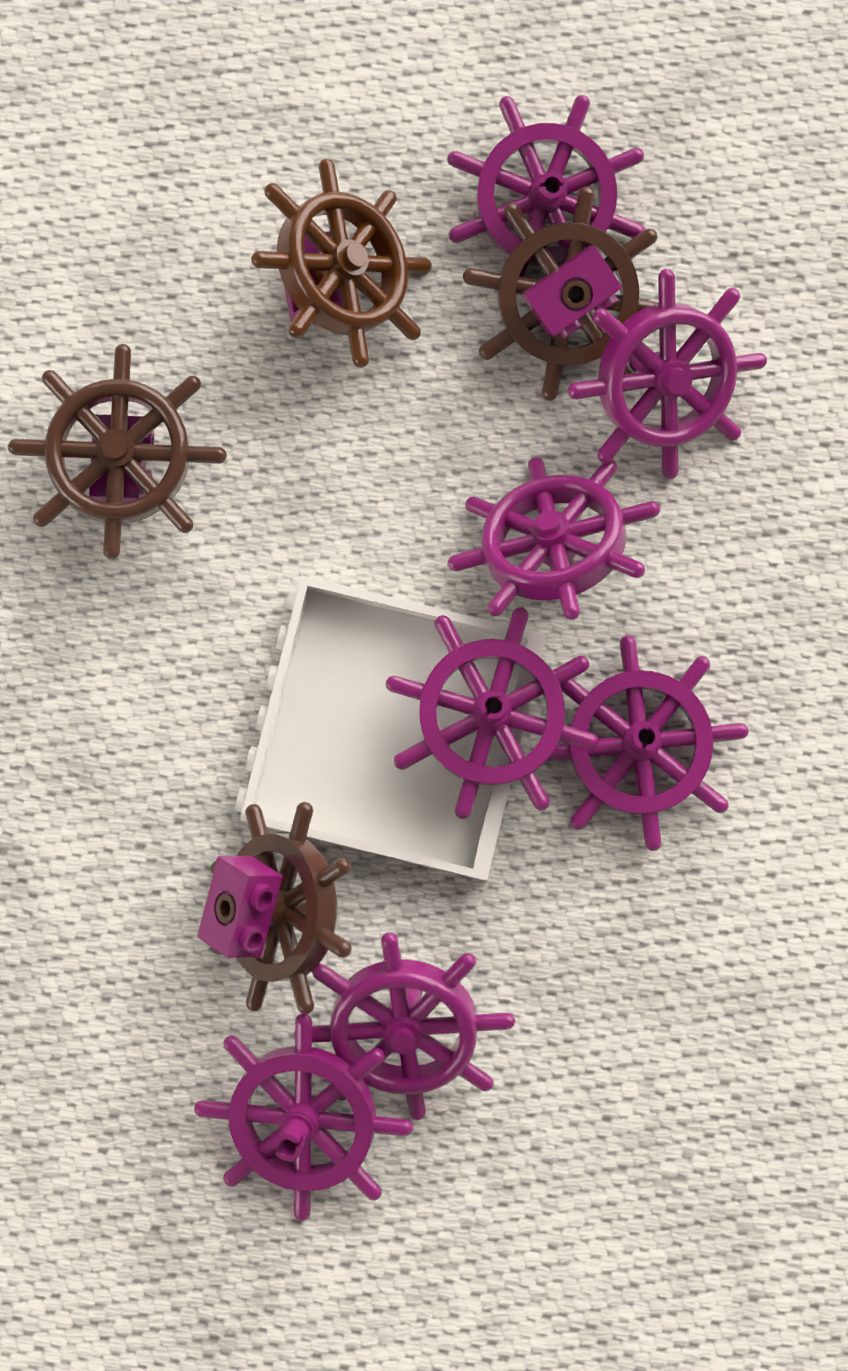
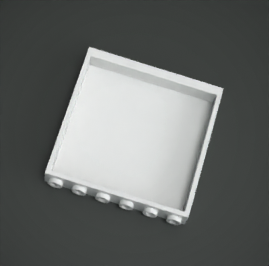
[235,575,546,882]

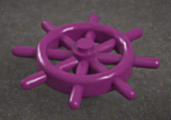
[447,95,645,278]
[567,269,767,479]
[447,457,660,620]
[385,607,599,819]
[545,635,749,851]
[293,932,516,1120]
[194,1014,413,1221]

